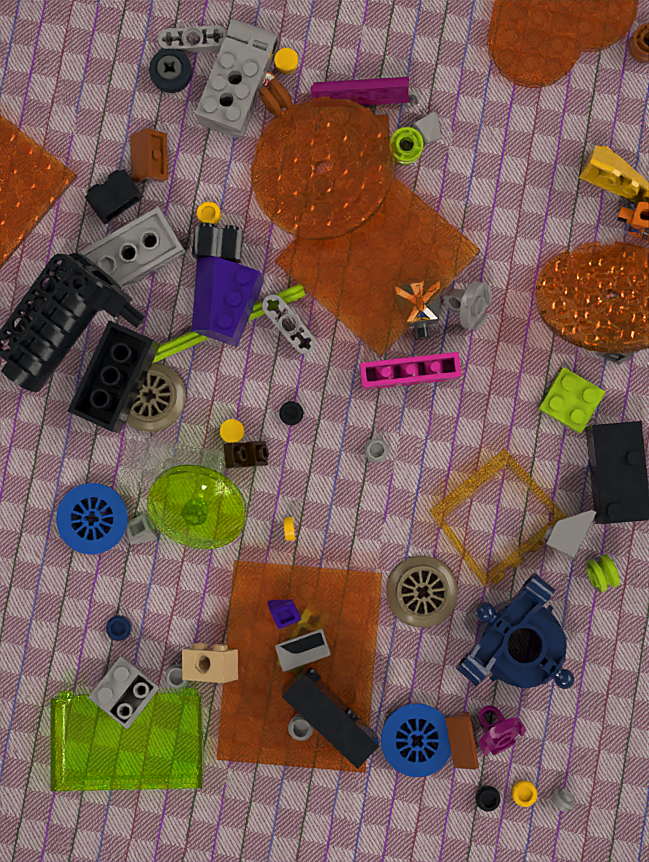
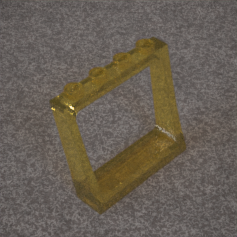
[429,448,567,588]

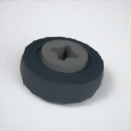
[149,48,192,93]

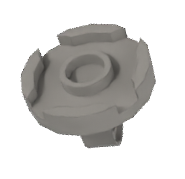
[444,281,492,330]

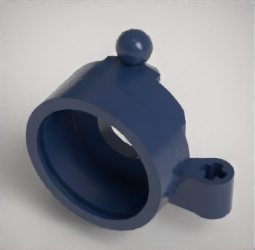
[456,573,575,689]

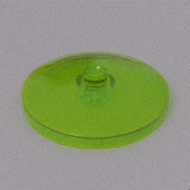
[147,464,247,549]

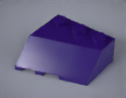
[192,256,264,347]

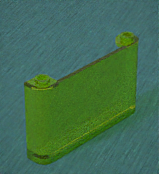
[50,688,204,791]

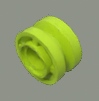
[389,127,423,165]
[586,554,620,593]

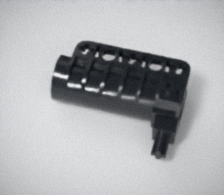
[0,253,146,392]

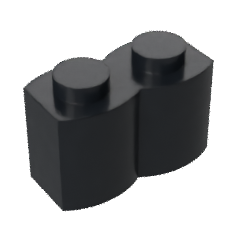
[85,169,144,224]
[192,222,244,263]

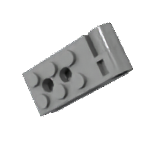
[195,19,279,140]
[76,206,187,290]

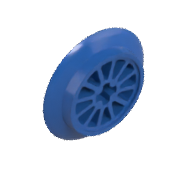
[56,483,128,555]
[381,704,451,777]

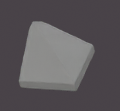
[413,111,441,144]
[125,513,157,544]

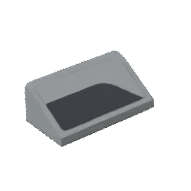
[275,629,331,672]

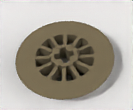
[125,363,186,432]
[387,556,458,628]

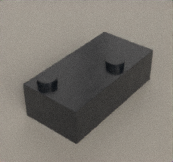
[67,320,161,434]
[585,421,649,524]
[282,664,379,769]

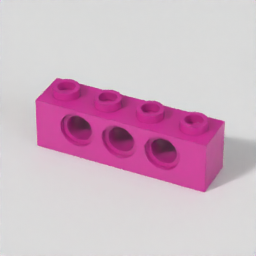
[359,352,462,391]

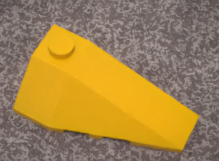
[579,145,649,204]

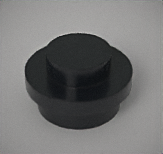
[279,401,304,426]
[475,785,501,812]

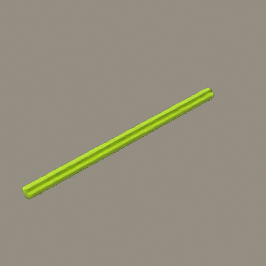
[152,284,305,364]

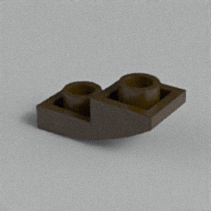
[223,441,269,468]

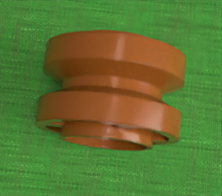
[628,23,649,63]
[258,78,293,118]

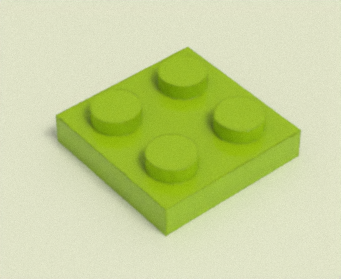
[538,367,605,434]

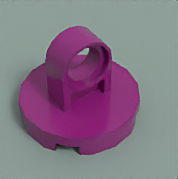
[478,705,526,756]

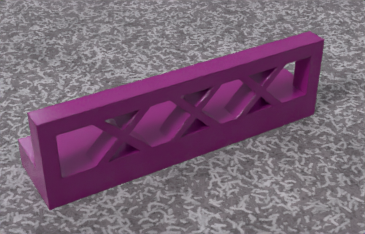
[310,77,409,108]

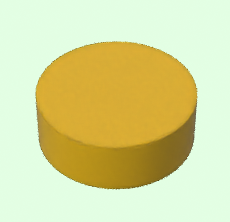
[274,48,298,74]
[197,201,221,225]
[220,419,245,443]
[283,516,295,542]
[511,780,537,807]

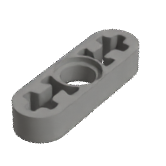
[158,25,227,53]
[262,294,316,354]

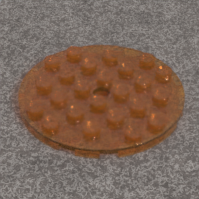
[251,97,395,240]
[535,241,649,353]

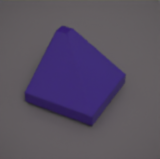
[267,599,302,629]

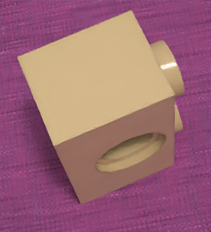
[182,643,238,683]

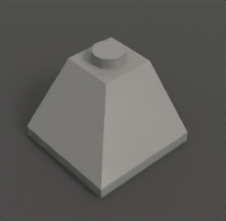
[544,510,597,560]

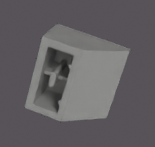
[88,656,160,729]

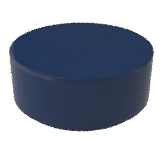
[106,615,132,641]

